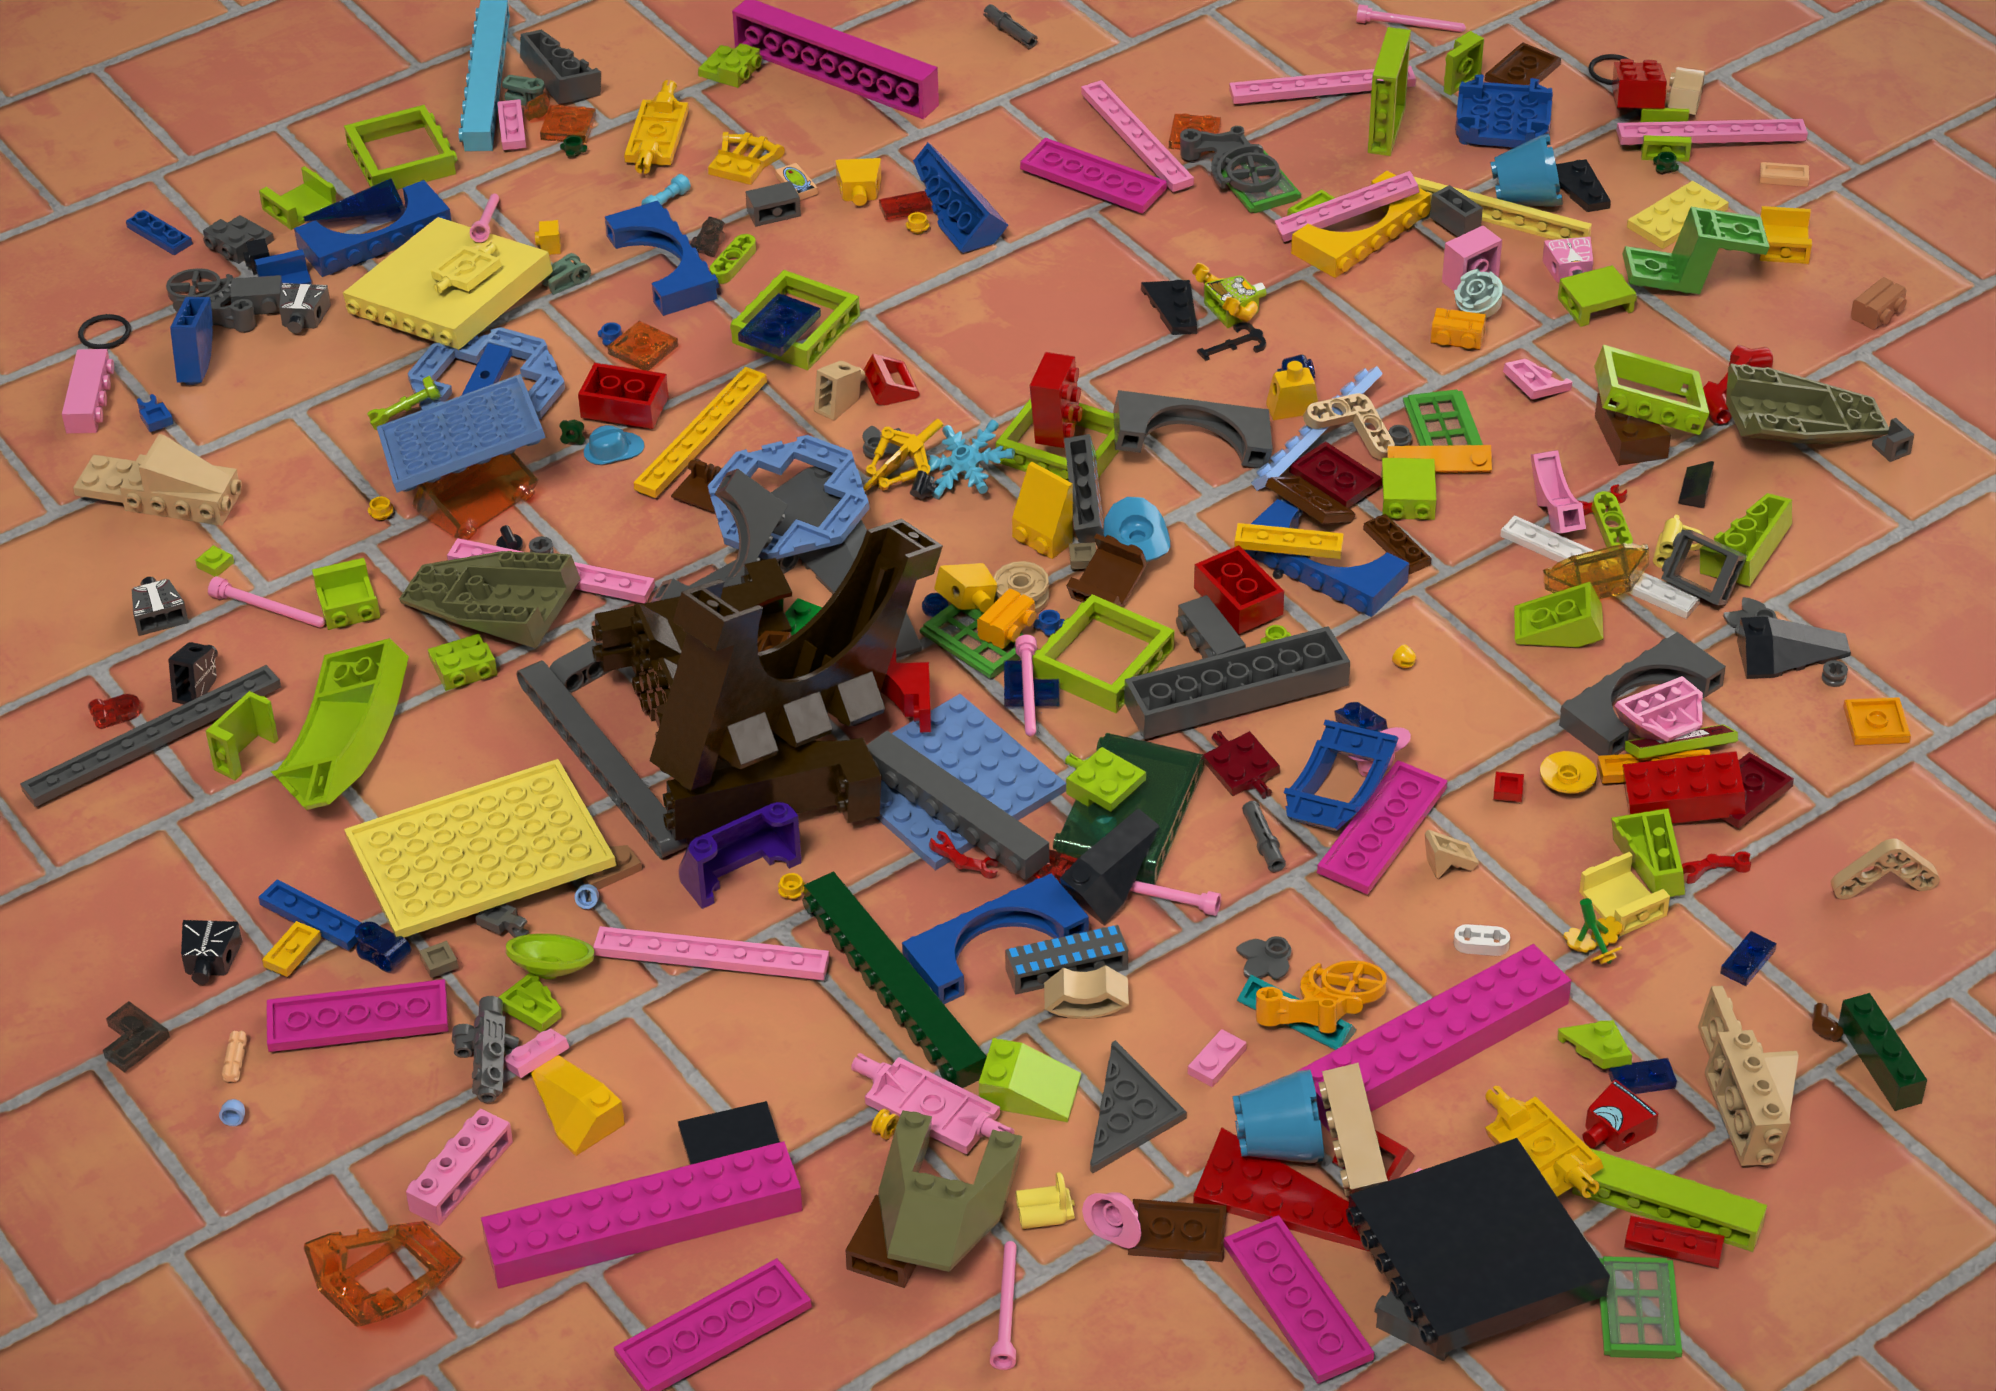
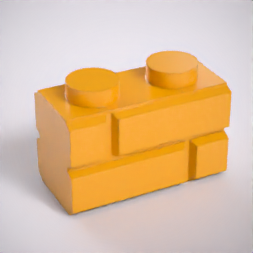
[1431,308,1486,350]
[977,588,1036,649]

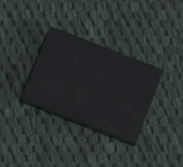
[678,1101,780,1165]

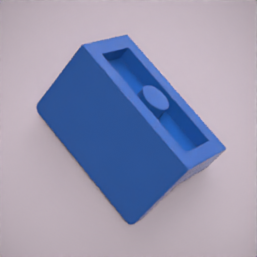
[255,249,312,284]

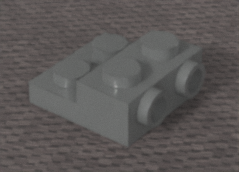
[203,215,274,264]

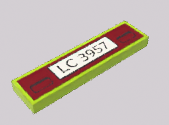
[1625,724,1738,759]

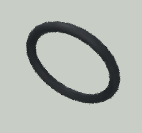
[1588,54,1629,85]
[78,314,131,349]

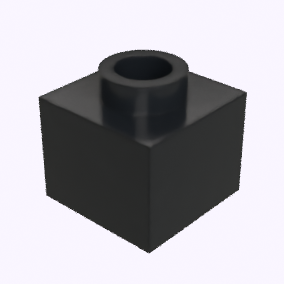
[243,238,270,275]

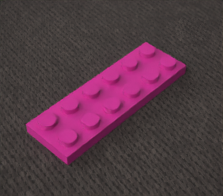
[1020,138,1167,214]
[1317,760,1448,895]
[267,979,449,1052]
[1223,1215,1374,1384]
[614,1258,812,1391]

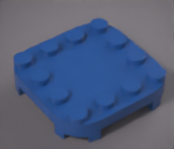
[1455,74,1553,148]

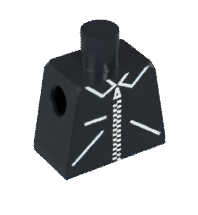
[168,642,218,704]
[181,920,242,984]

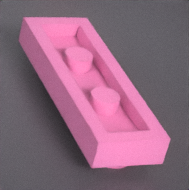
[497,99,526,150]

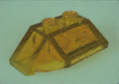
[1543,543,1649,599]

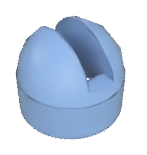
[575,884,599,909]
[219,1099,245,1126]

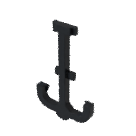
[1197,322,1266,361]

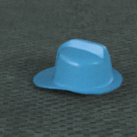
[584,425,644,465]

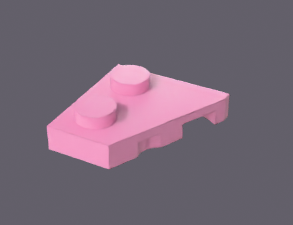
[1503,359,1573,399]

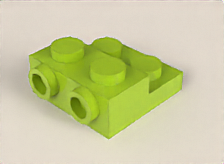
[1444,31,1484,96]
[698,43,762,88]
[428,633,497,691]

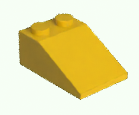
[1012,462,1073,559]

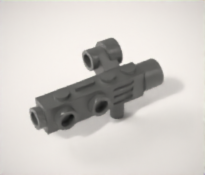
[452,996,519,1103]

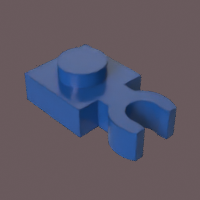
[137,394,174,432]

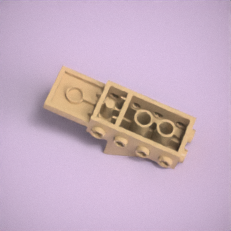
[73,434,242,526]
[1698,986,1799,1166]

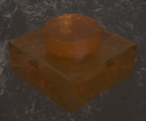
[523,93,550,121]

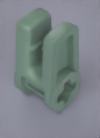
[502,75,547,109]
[541,253,591,295]

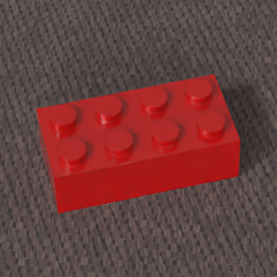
[1623,751,1746,824]

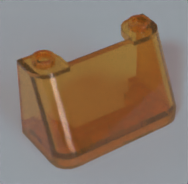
[412,452,538,540]

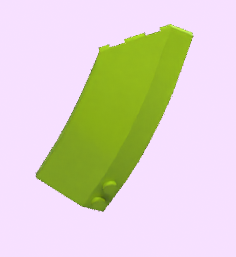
[270,638,409,810]

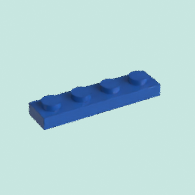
[258,879,367,951]

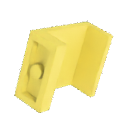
[1579,852,1670,937]

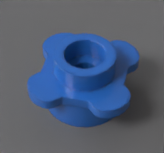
[598,322,626,346]
[1033,609,1065,636]

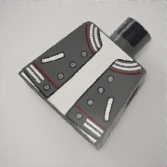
[279,283,331,333]
[132,577,189,636]

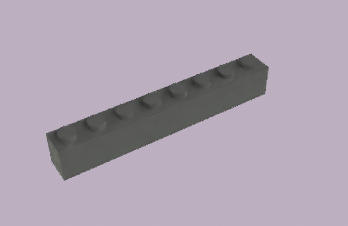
[867,731,1049,880]

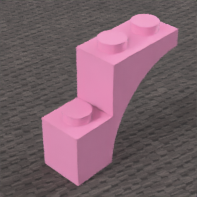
[1530,450,1586,533]

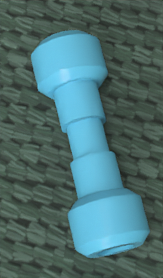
[641,174,691,205]

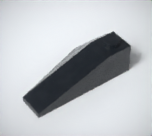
[1737,617,1851,679]
[1060,809,1160,926]

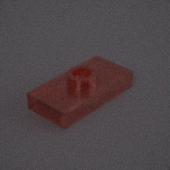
[879,191,932,220]

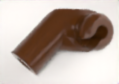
[1812,1003,1843,1041]

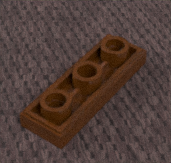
[1363,514,1432,575]

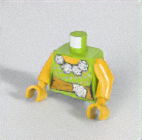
[1192,263,1266,329]

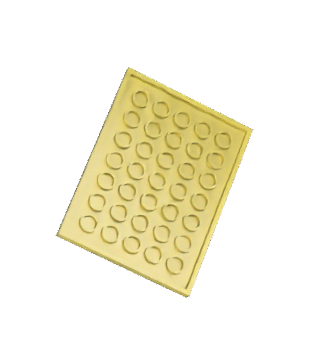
[344,759,616,940]

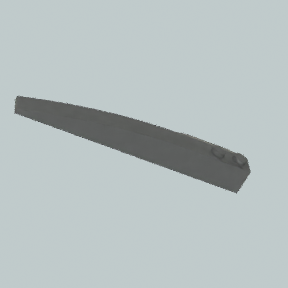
[771,466,922,658]

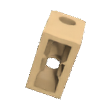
[814,361,865,420]

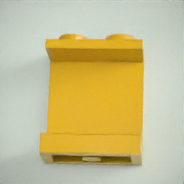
[1759,206,1812,264]

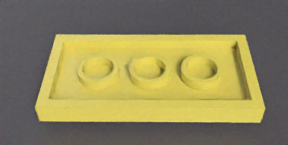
[1627,181,1729,249]

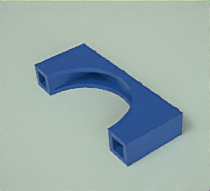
[294,180,452,277]
[605,200,719,316]
[1244,499,1409,617]
[902,873,1089,1004]

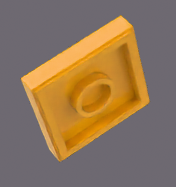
[1843,697,1911,745]

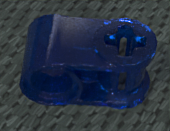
[355,922,412,972]

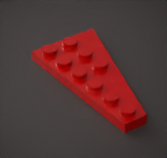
[1193,1127,1371,1252]

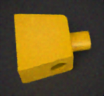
[836,158,881,206]
[1266,361,1318,421]
[934,563,997,612]

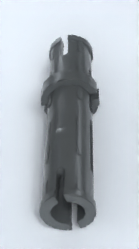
[983,4,1038,49]
[1242,801,1286,872]

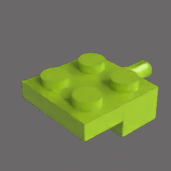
[1065,747,1146,812]

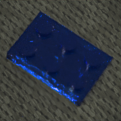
[738,293,821,356]

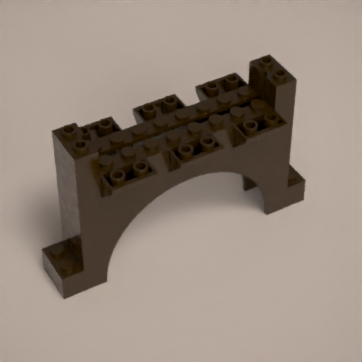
[649,519,943,790]
[591,557,881,841]

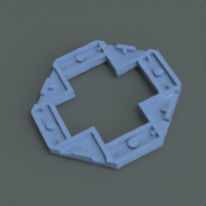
[408,327,565,419]
[708,435,870,560]

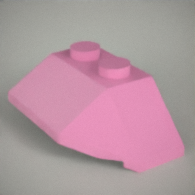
[1615,676,1703,742]

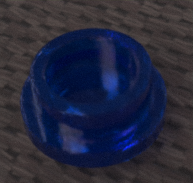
[922,593,948,617]

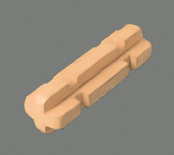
[222,1030,247,1083]

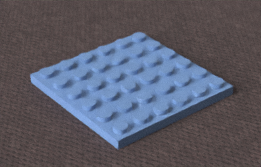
[377,374,546,492]
[876,694,1066,871]

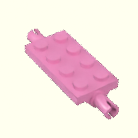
[851,1053,1014,1155]

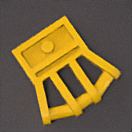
[708,132,785,185]

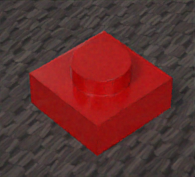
[1493,771,1524,802]

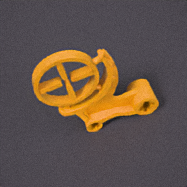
[1256,961,1387,1033]

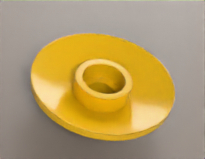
[1540,751,1597,794]

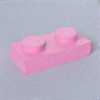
[504,1028,569,1078]
[1188,1029,1246,1088]

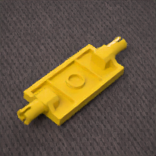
[624,80,689,174]
[1485,1086,1604,1198]

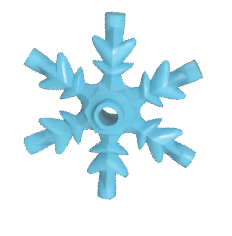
[927,420,1015,499]

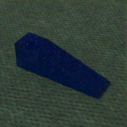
[303,178,405,223]

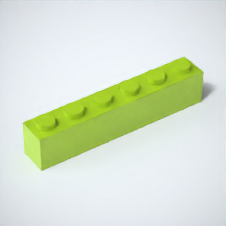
[1572,1148,1767,1252]

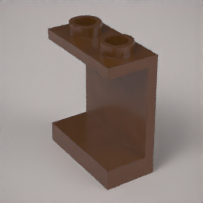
[1066,533,1147,607]

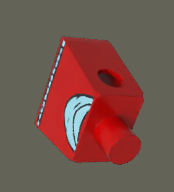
[1582,1079,1659,1152]

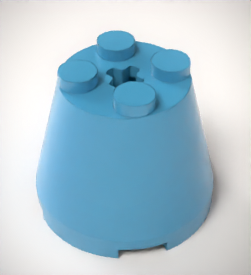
[1490,134,1563,207]
[1232,1069,1324,1163]

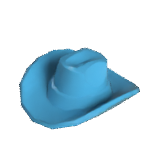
[1103,497,1170,562]

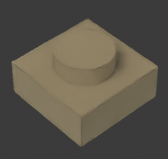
[1069,542,1096,569]
[419,941,458,978]

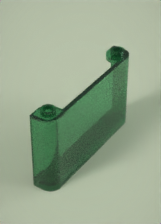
[1053,733,1205,885]

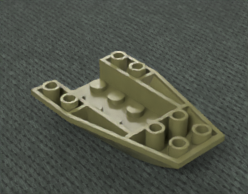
[1726,364,1889,444]

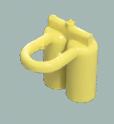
[1653,515,1704,568]
[1015,1172,1075,1229]

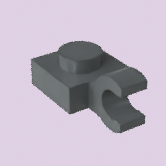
[476,904,529,938]

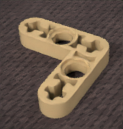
[1303,393,1395,460]
[1831,839,1940,899]

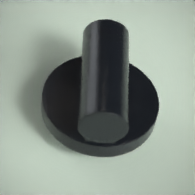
[910,470,936,500]
[496,525,523,551]

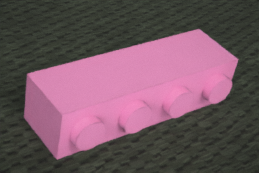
[62,349,114,434]

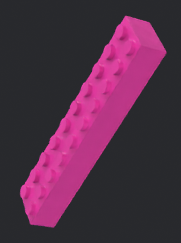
[732,0,939,119]
[1298,944,1572,1132]
[481,1141,802,1289]

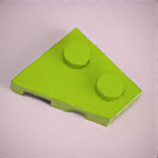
[499,973,561,1032]
[1558,1020,1632,1069]

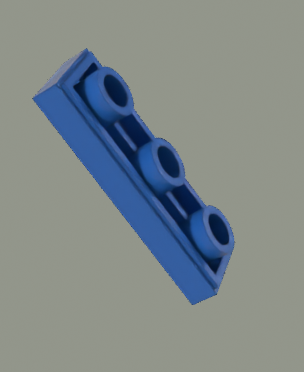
[126,210,192,256]
[461,343,513,396]

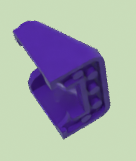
[678,802,802,909]

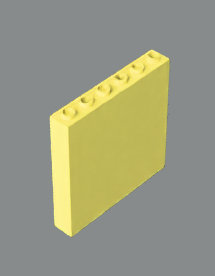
[343,217,553,350]

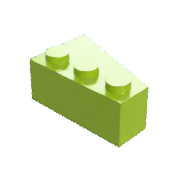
[1611,809,1685,897]

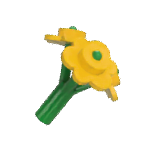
[1563,898,1623,964]

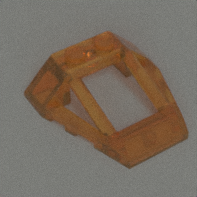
[304,1221,463,1327]

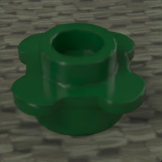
[560,135,588,157]
[1653,151,1679,173]
[559,420,585,445]

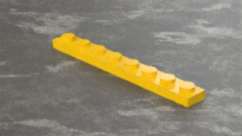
[633,367,767,498]

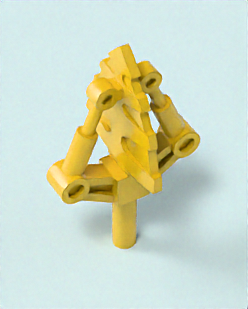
[863,418,944,491]

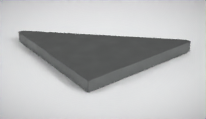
[1090,1040,1187,1173]

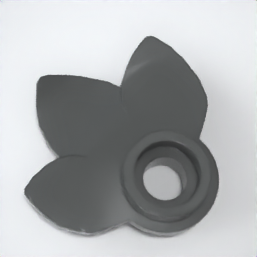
[862,426,901,459]
[1723,597,1777,634]
[1236,936,1291,980]

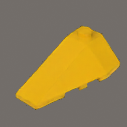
[530,1055,625,1156]

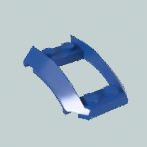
[1284,719,1399,832]

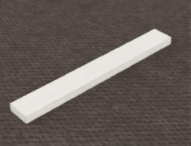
[1500,515,1700,619]

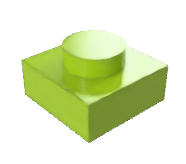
[195,545,234,577]

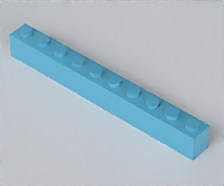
[459,0,510,151]

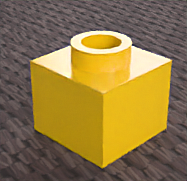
[535,220,561,255]

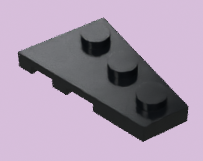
[1556,159,1611,212]
[1141,280,1197,335]

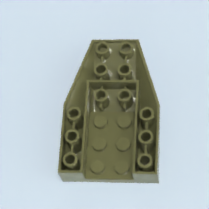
[399,551,580,648]

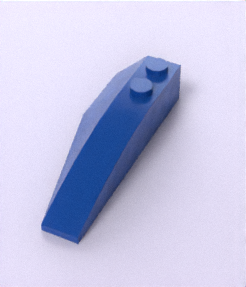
[913,142,1009,253]

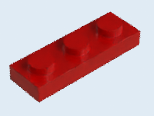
[1624,1216,1725,1268]

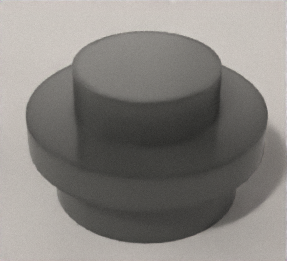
[1388,425,1412,446]

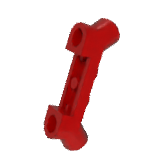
[1703,345,1773,425]

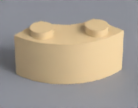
[1665,67,1705,115]
[1044,965,1129,1019]

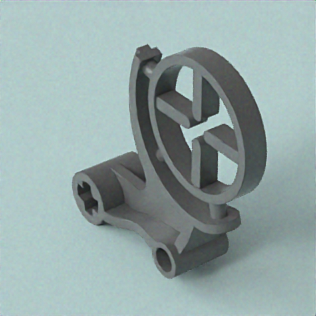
[1180,126,1280,193]
[166,268,256,332]

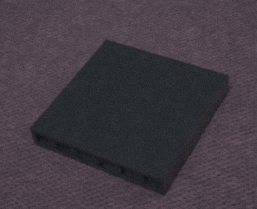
[1346,1138,1610,1356]

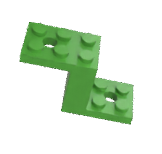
[1622,206,1769,294]

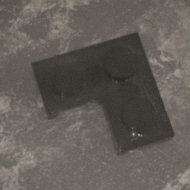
[103,1001,170,1073]

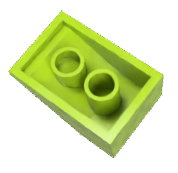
[1514,582,1603,647]
[979,1038,1081,1122]

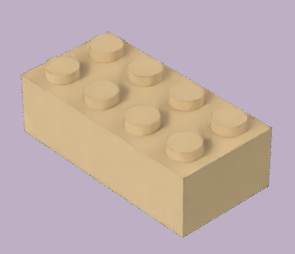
[1318,1063,1388,1197]

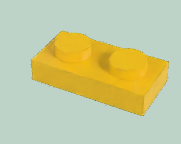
[262,921,322,977]

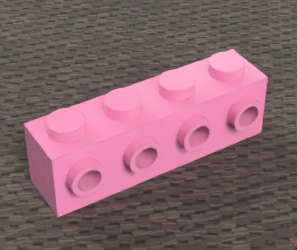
[406,1108,513,1226]

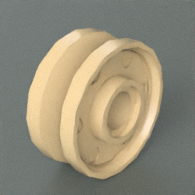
[993,561,1049,613]

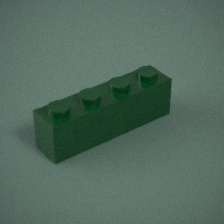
[1838,993,1927,1111]

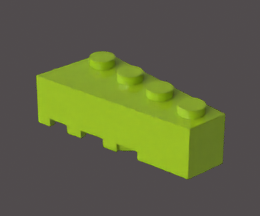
[1700,493,1792,586]

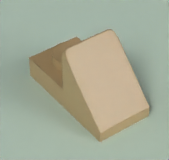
[1424,830,1479,879]

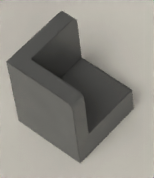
[1872,418,1914,462]

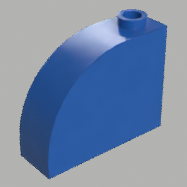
[170,297,213,385]

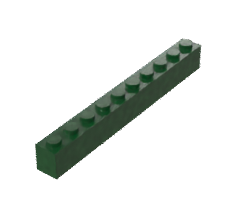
[802,871,987,1088]

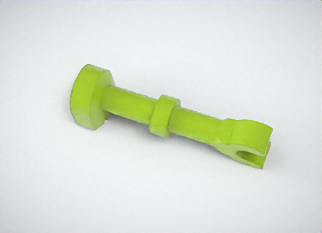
[367,375,441,430]

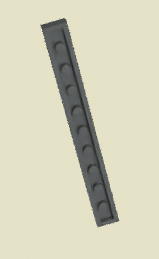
[20,665,281,807]

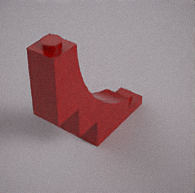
[881,648,931,733]

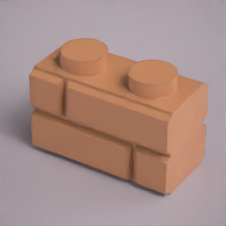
[1851,277,1907,330]

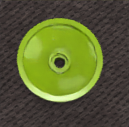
[505,934,594,979]

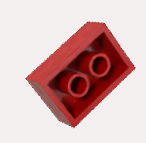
[1612,59,1667,109]
[1029,352,1083,448]
[578,362,669,429]
[1194,545,1284,634]

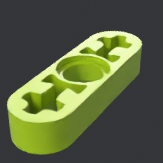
[710,234,756,284]
[1592,491,1633,557]

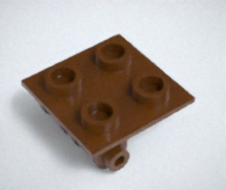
[671,459,722,513]

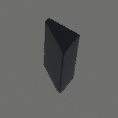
[1678,461,1714,508]

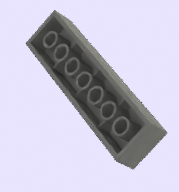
[1124,626,1350,739]

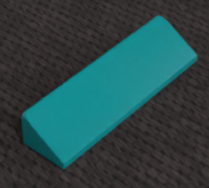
[1237,975,1357,1050]

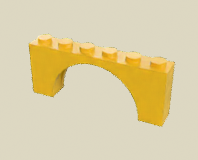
[1291,171,1431,278]

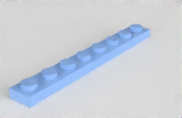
[1251,366,1383,491]

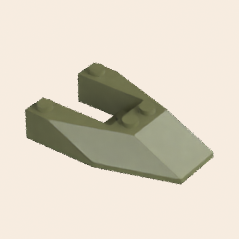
[878,1110,1022,1272]

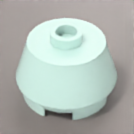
[1454,269,1503,318]

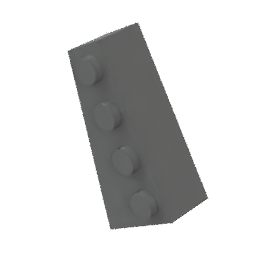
[520,29,601,104]

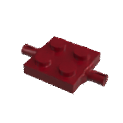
[1203,731,1280,799]

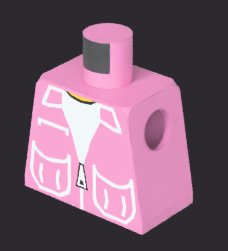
[1542,237,1593,283]

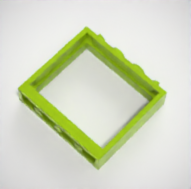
[1368,27,1411,156]
[344,105,458,196]
[730,270,860,370]
[1594,345,1709,435]
[996,398,1119,481]
[1032,594,1175,713]

